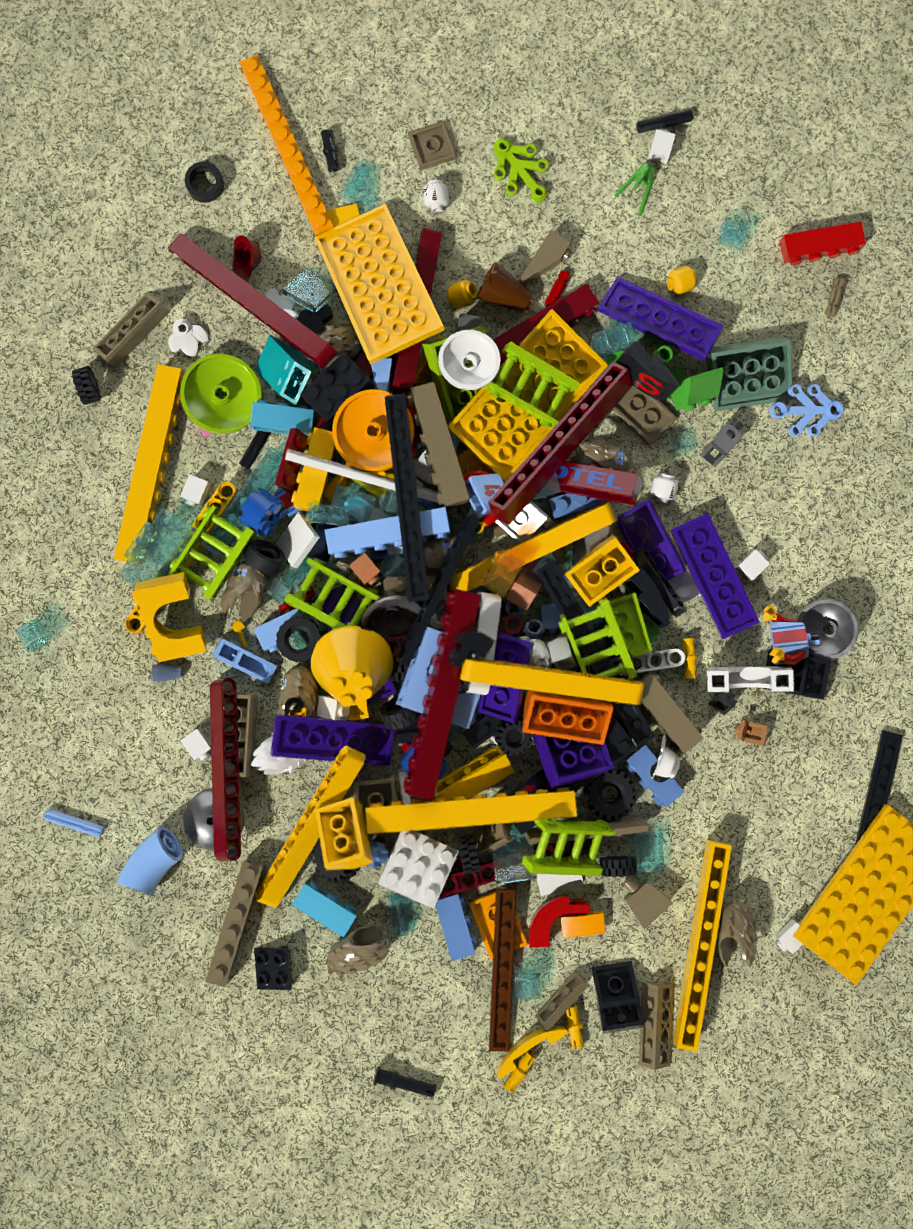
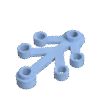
[769,384,843,437]

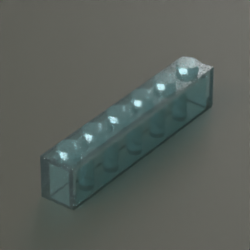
[201,446,283,559]

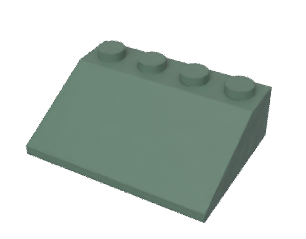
[706,336,792,411]

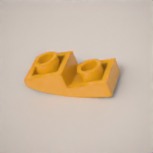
[561,912,606,937]

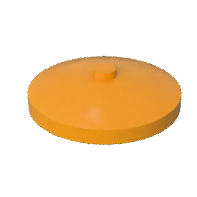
[332,390,415,472]

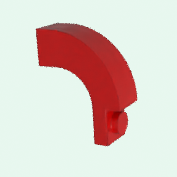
[528,894,590,948]

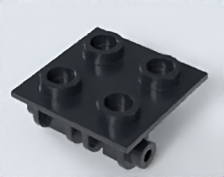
[254,945,294,990]

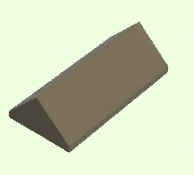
[92,292,169,369]
[224,694,258,777]

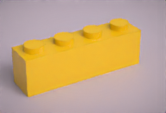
[291,427,336,515]
[434,745,514,801]

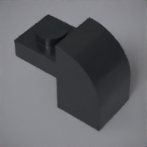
[447,630,495,668]

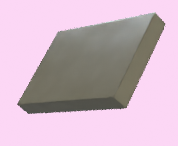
[611,385,678,447]

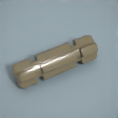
[825,278,845,317]

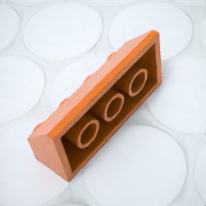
[522,690,613,745]

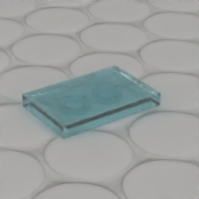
[493,823,537,884]

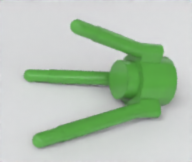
[614,163,655,216]

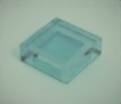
[669,431,695,456]

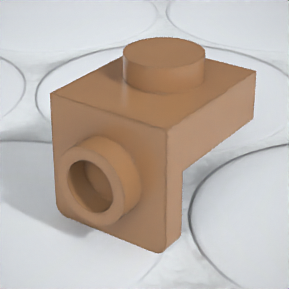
[736,720,769,746]

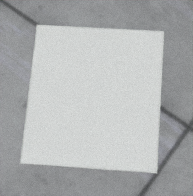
[535,874,584,896]

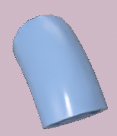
[116,827,183,895]

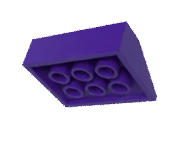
[533,734,614,790]

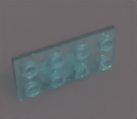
[119,508,197,586]

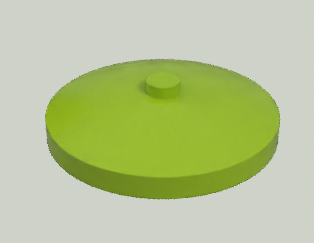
[180,354,262,434]

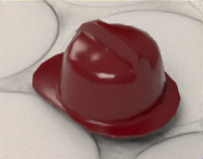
[232,235,261,282]

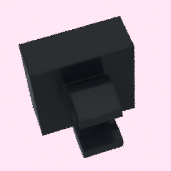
[708,692,737,715]

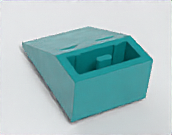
[255,334,320,405]

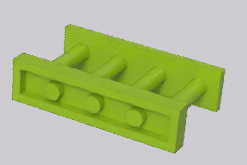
[483,342,580,428]
[168,505,257,601]
[284,558,380,629]
[558,597,637,679]
[522,817,615,876]

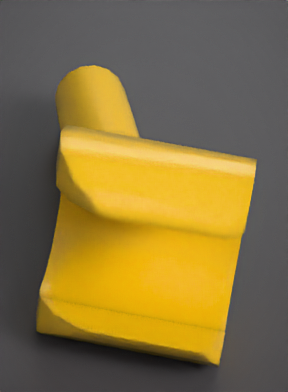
[232,619,248,648]

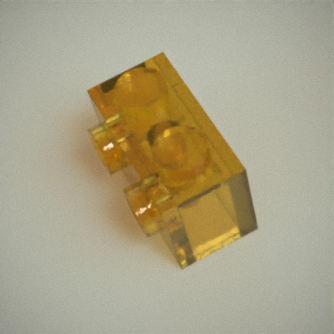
[480,548,525,598]

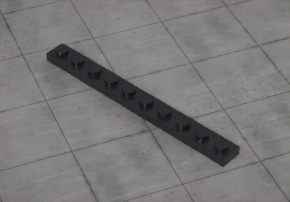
[384,394,430,602]
[536,560,655,747]

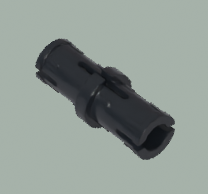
[320,129,340,172]

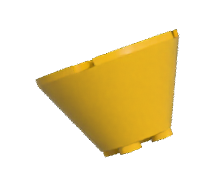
[311,626,393,707]

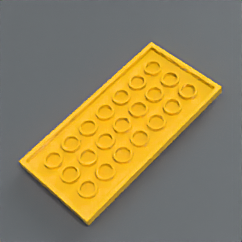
[314,204,445,364]
[448,309,608,483]
[793,804,913,986]

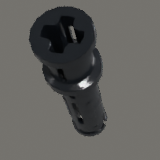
[373,1066,436,1098]

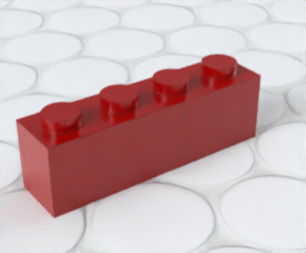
[779,221,866,265]

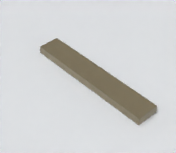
[525,815,649,846]

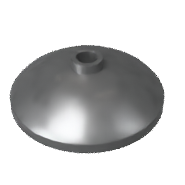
[362,595,421,639]
[798,599,859,659]
[183,789,244,850]

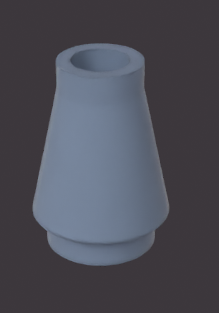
[524,619,544,640]
[152,663,182,683]

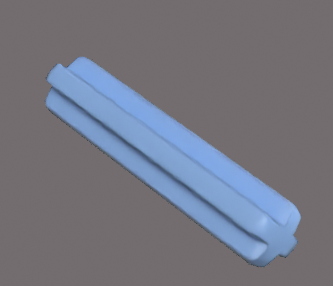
[44,809,104,837]

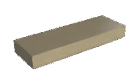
[535,970,589,1031]

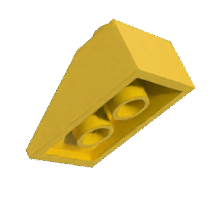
[565,534,640,607]

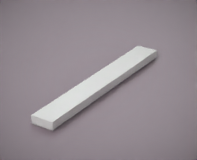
[285,449,438,503]

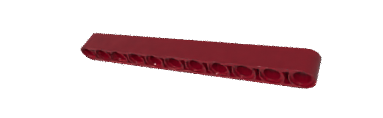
[168,233,337,368]

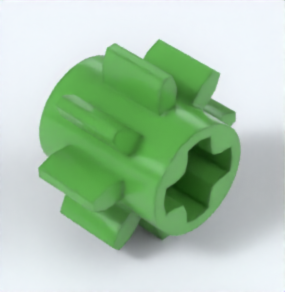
[645,621,661,643]

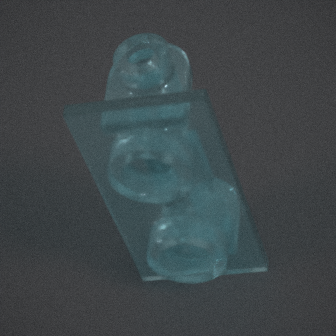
[305,503,349,527]
[386,893,415,936]

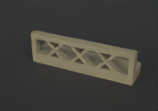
[639,981,674,1070]

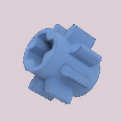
[367,841,389,868]

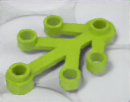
[493,138,549,203]

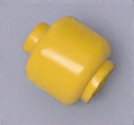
[667,266,698,295]
[447,279,478,309]

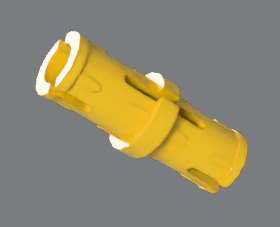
[682,638,698,679]
[566,1004,585,1049]
[503,1051,537,1093]

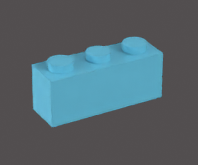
[250,400,314,436]
[292,881,358,938]

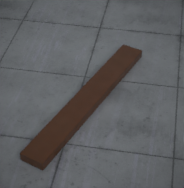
[489,887,517,1052]

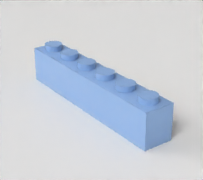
[325,507,451,558]

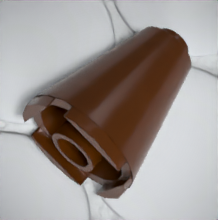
[477,262,534,312]

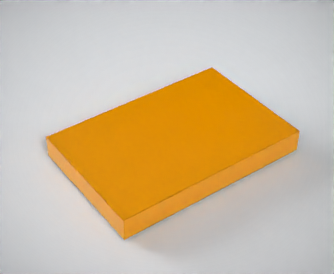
[468,891,528,960]

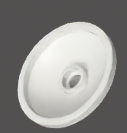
[439,330,500,390]

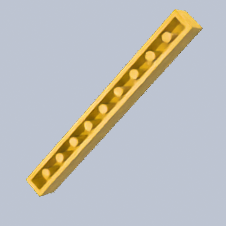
[114,364,185,565]
[366,788,577,835]
[673,839,732,1052]

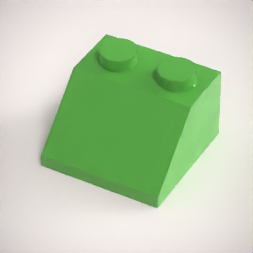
[671,367,723,412]

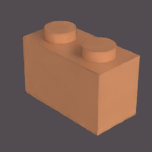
[349,553,382,588]
[506,570,543,611]

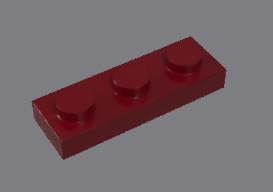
[275,428,308,492]

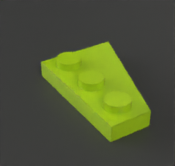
[595,592,652,657]

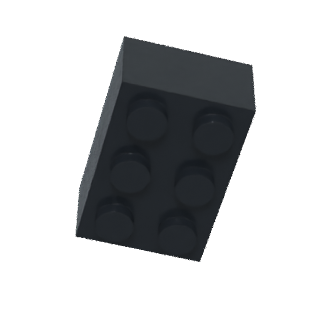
[300,352,375,428]

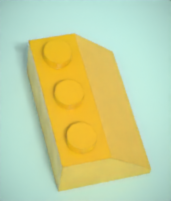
[315,797,373,870]

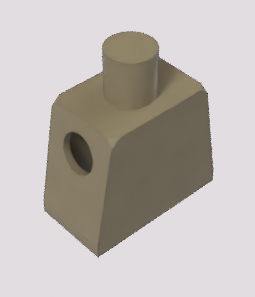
[623,876,673,929]

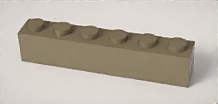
[407,382,469,509]
[205,858,266,987]

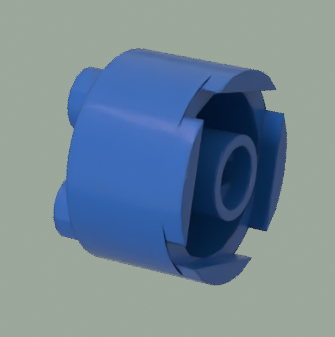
[239,488,287,536]

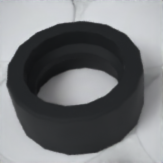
[185,161,224,203]
[244,539,285,574]

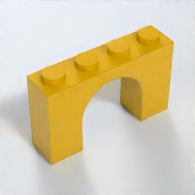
[132,572,207,662]

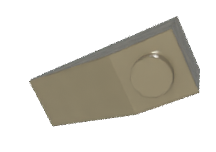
[519,230,571,286]

